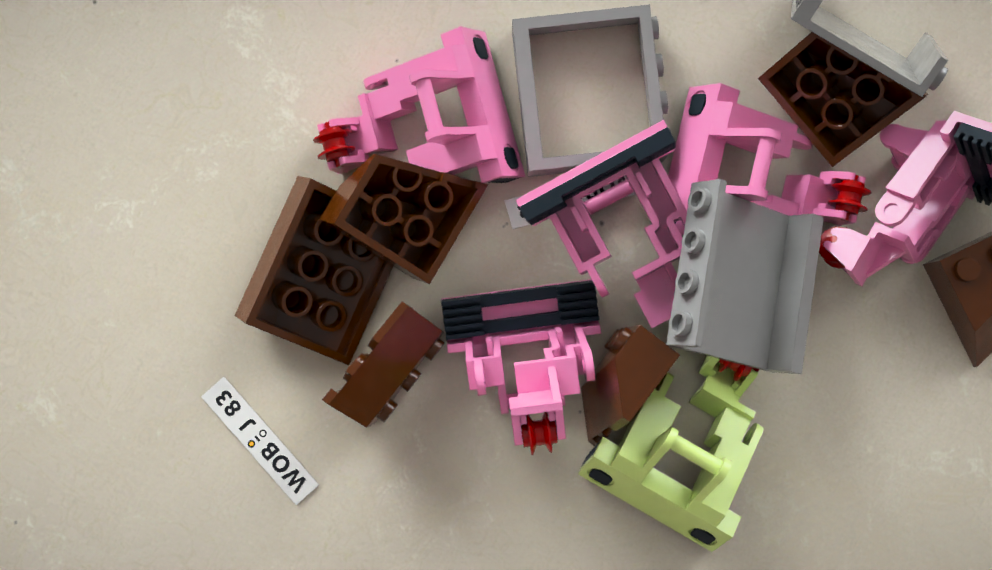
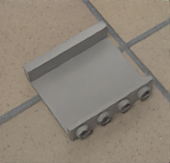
[791,0,948,97]
[666,179,824,374]

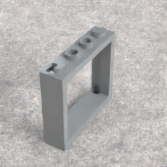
[512,4,671,177]

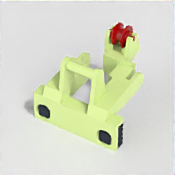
[578,355,764,552]

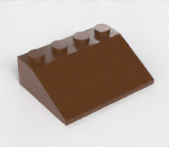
[235,176,393,365]

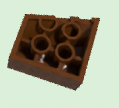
[758,32,928,167]
[319,154,489,284]
[322,301,445,428]

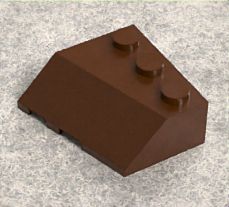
[923,232,992,367]
[581,324,680,446]

